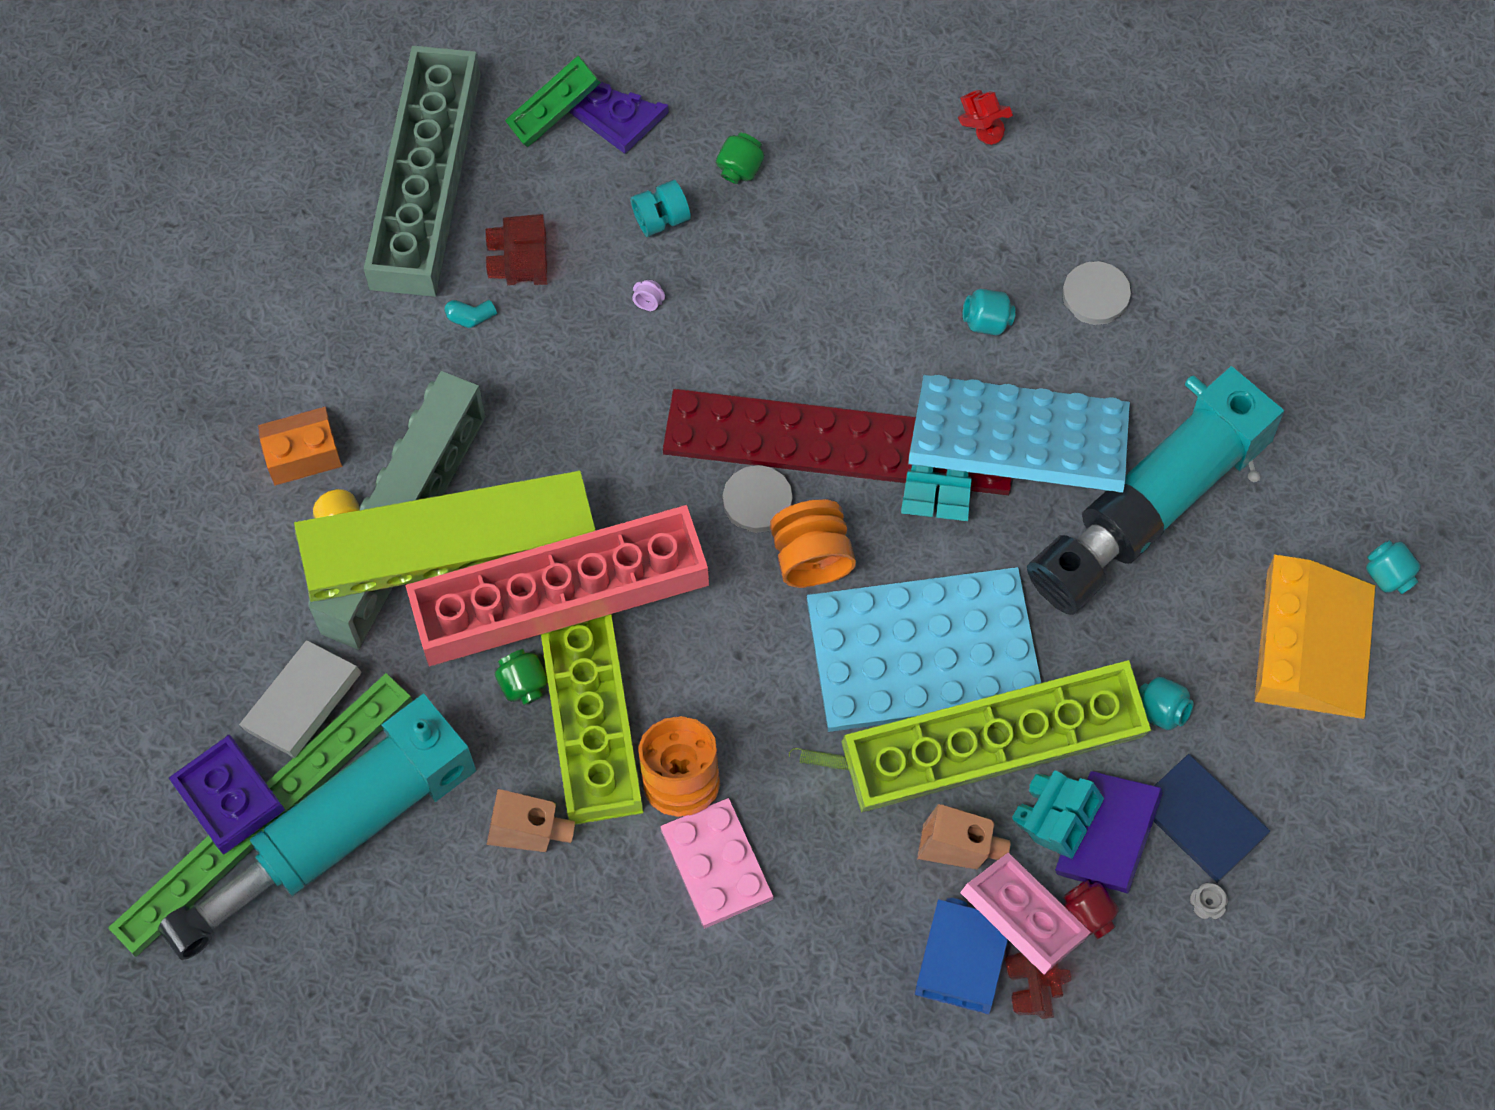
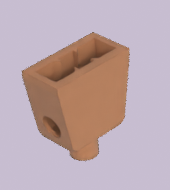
[487,789,575,852]
[917,804,1010,870]

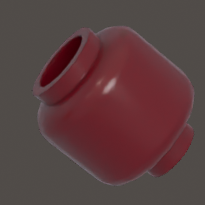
[1063,880,1119,939]

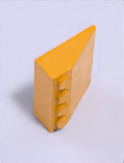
[1254,554,1375,719]

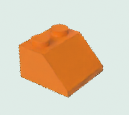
[258,407,342,486]

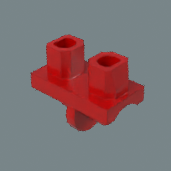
[958,90,1013,145]

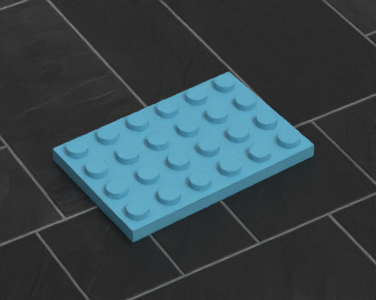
[908,375,1130,492]
[807,567,1041,732]

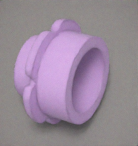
[632,280,665,311]

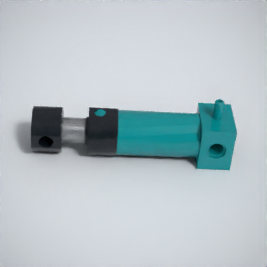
[1027,366,1285,615]

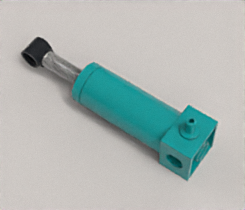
[158,693,477,960]

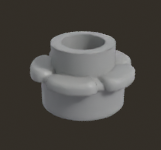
[1190,883,1228,919]

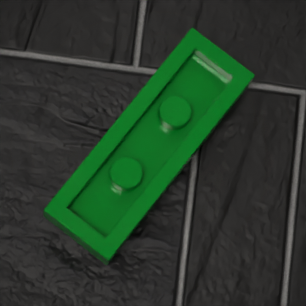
[505,56,601,147]

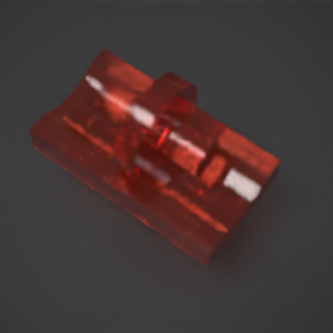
[1005,952,1072,1019]

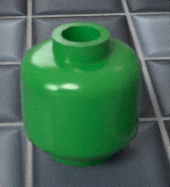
[716,132,765,184]
[494,649,548,706]

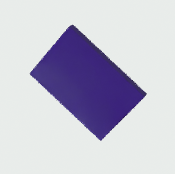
[169,734,285,855]
[1055,771,1163,894]

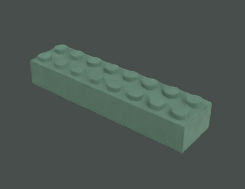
[364,46,481,297]
[309,371,486,650]

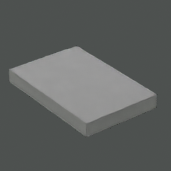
[239,640,362,758]

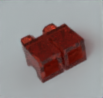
[485,214,548,286]

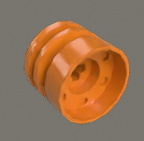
[770,499,856,588]
[638,716,720,817]

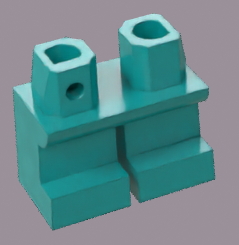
[901,464,971,521]
[1012,770,1104,859]

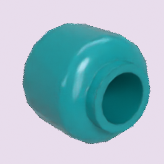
[962,288,1015,335]
[1366,540,1421,594]
[1139,677,1194,730]

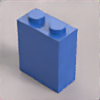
[915,898,1008,1014]

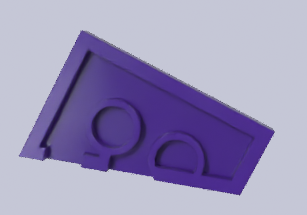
[569,82,669,154]

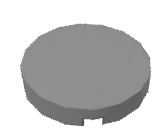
[1062,261,1131,325]
[722,465,793,533]

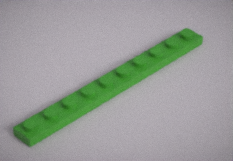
[108,673,412,957]

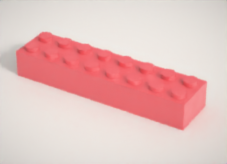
[405,505,709,667]

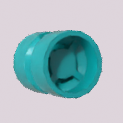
[630,180,691,237]

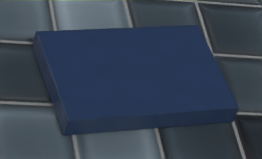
[1153,754,1270,883]

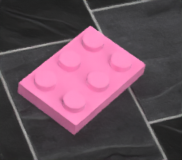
[660,798,773,929]
[960,853,1091,974]

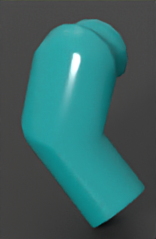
[444,300,497,328]

